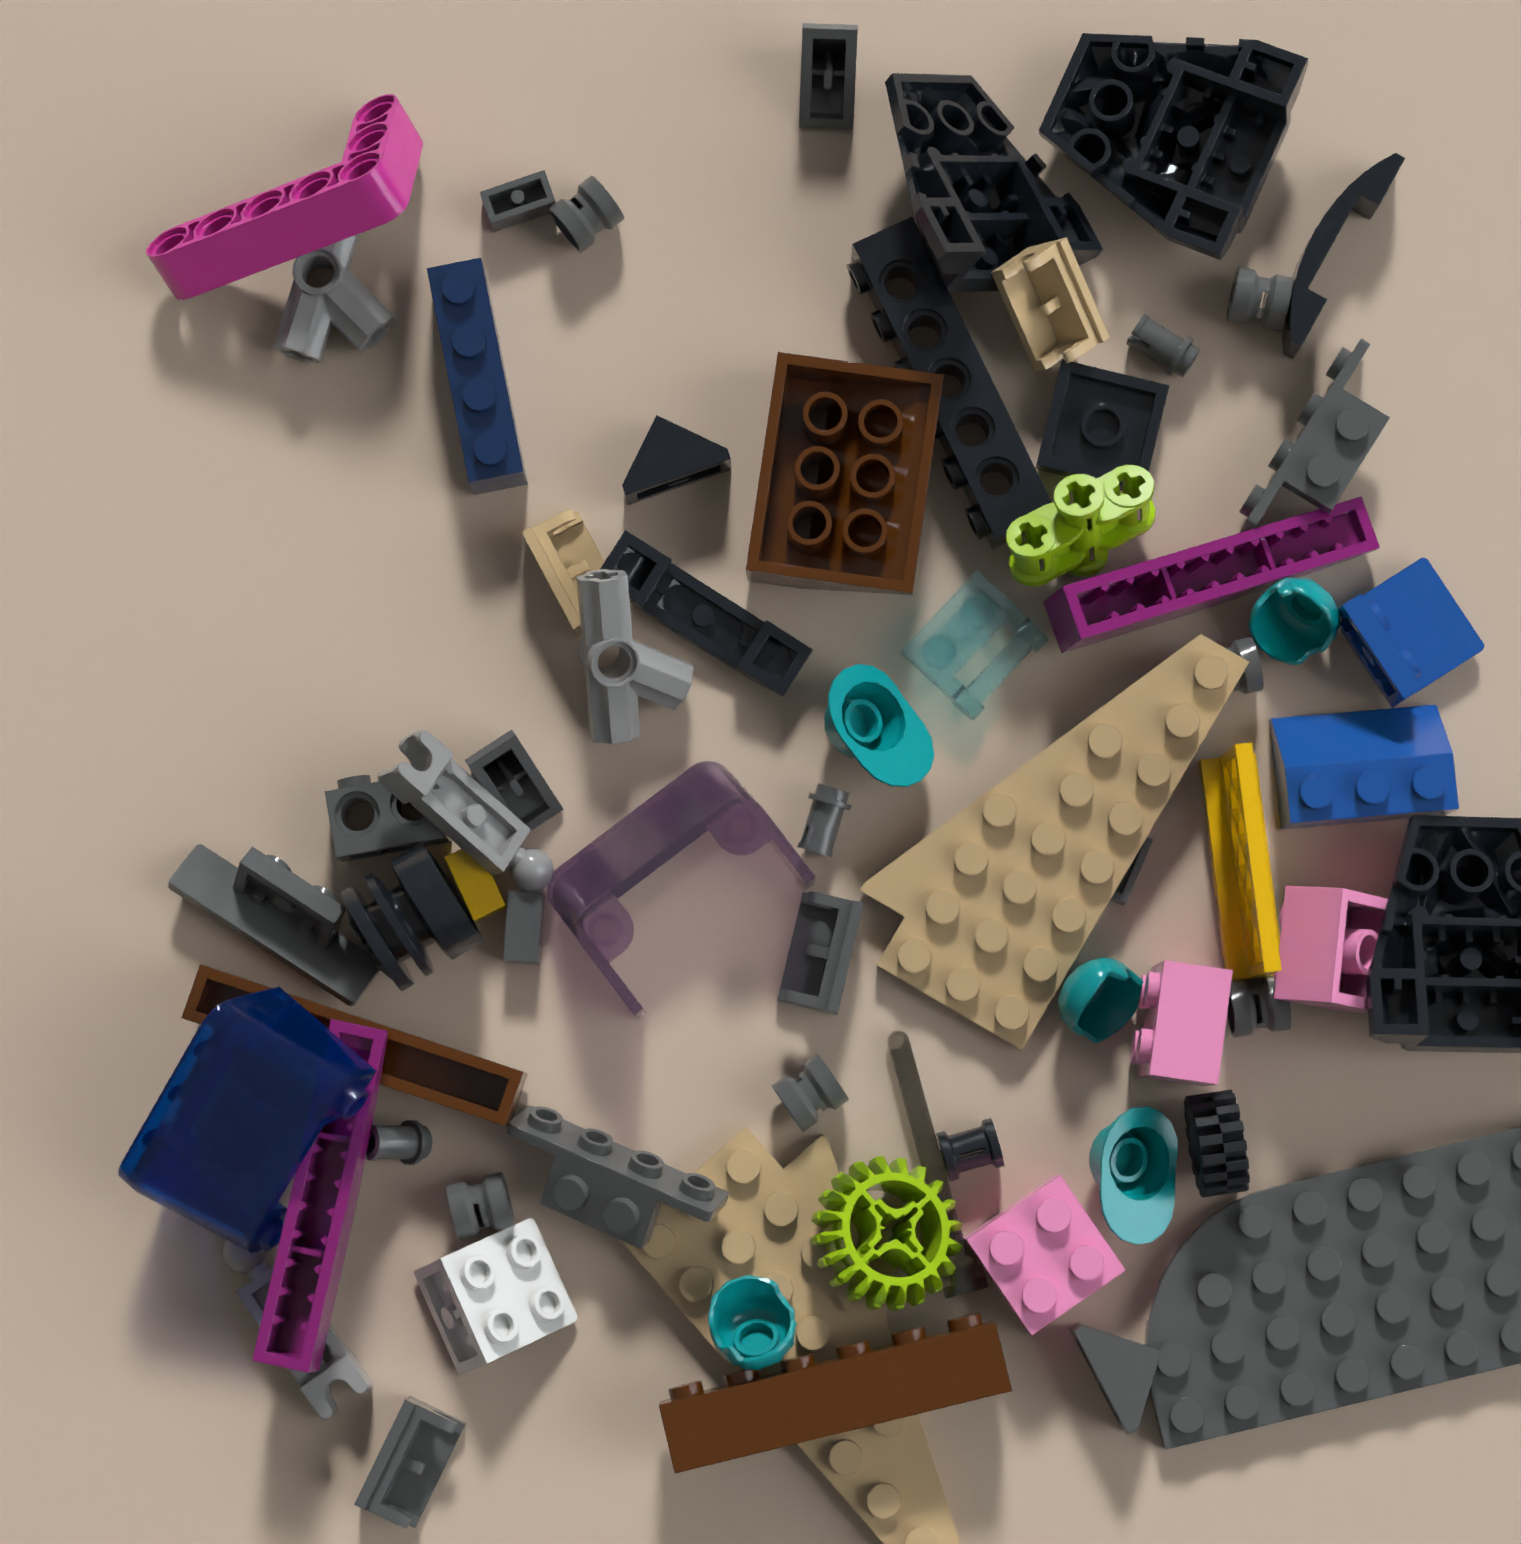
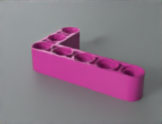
[146,94,423,300]

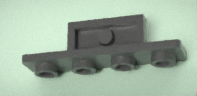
[1239,338,1390,532]
[168,844,380,1006]
[506,1106,729,1249]

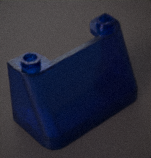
[118,986,377,1253]

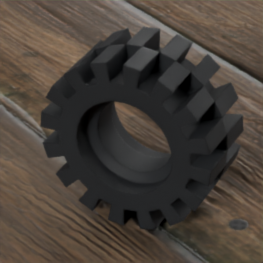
[1184,1089,1250,1198]

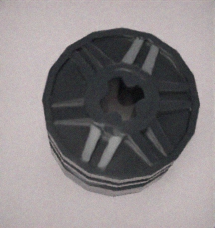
[340,842,484,991]

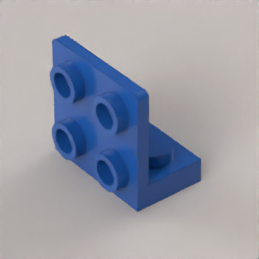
[1338,558,1484,708]

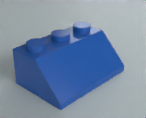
[1269,705,1459,830]

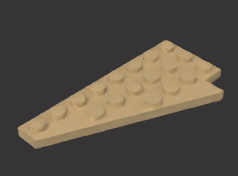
[860,634,1249,1050]
[620,1127,961,1544]

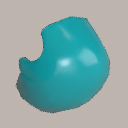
[1248,578,1341,665]
[1058,958,1144,1043]
[708,1275,797,1370]

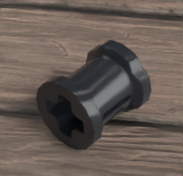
[936,1118,1005,1181]

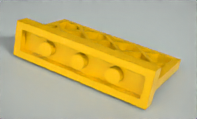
[1198,742,1282,981]

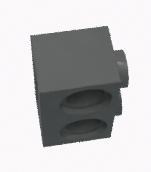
[324,775,452,862]

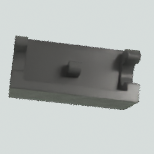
[777,891,864,1015]
[354,1396,466,1528]

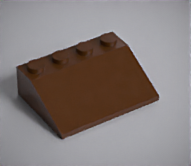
[746,352,944,595]

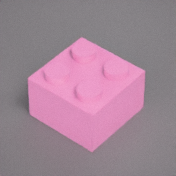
[1274,886,1388,1013]
[1130,960,1233,1087]
[963,1175,1126,1335]

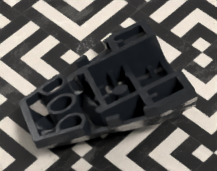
[1039,33,1308,260]
[885,73,1104,292]
[1366,815,1521,1053]

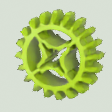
[810,1156,963,1311]

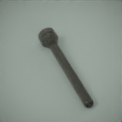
[887,1030,989,1299]

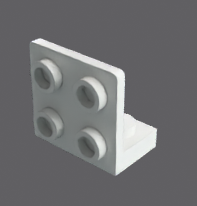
[413,1218,577,1375]

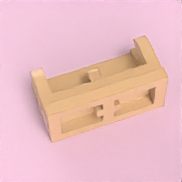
[991,237,1110,372]
[522,509,604,638]

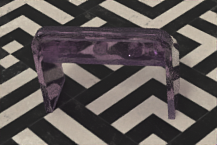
[547,761,816,1019]

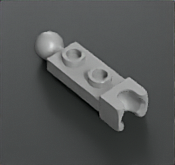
[378,731,554,892]
[222,1229,373,1420]

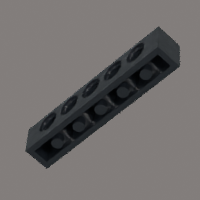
[847,216,1052,549]

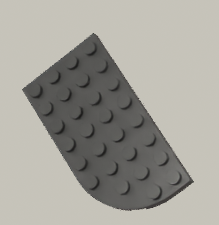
[1145,1127,1521,1450]

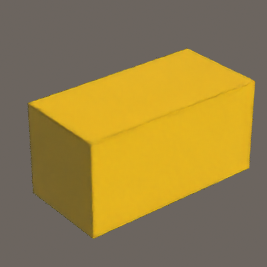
[444,849,507,922]

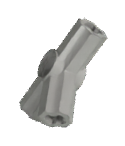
[273,234,395,364]
[576,569,694,744]

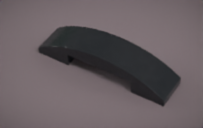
[1282,153,1405,359]
[600,530,813,697]

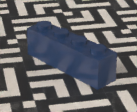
[427,258,528,495]

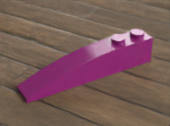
[1043,496,1380,654]
[252,1019,388,1373]

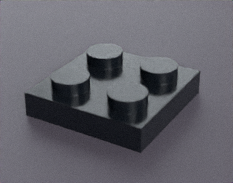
[1035,359,1170,490]

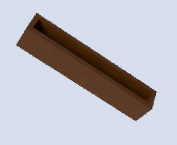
[181,964,528,1126]
[659,1313,1012,1474]

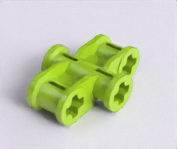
[1006,465,1156,587]

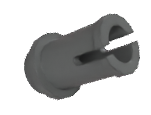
[1126,314,1200,378]
[797,783,851,857]
[366,1120,432,1165]

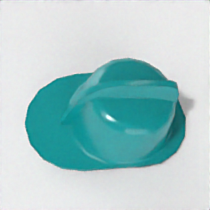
[824,664,934,787]
[1089,1106,1178,1245]

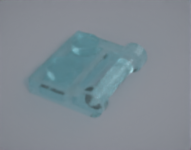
[901,570,1049,720]

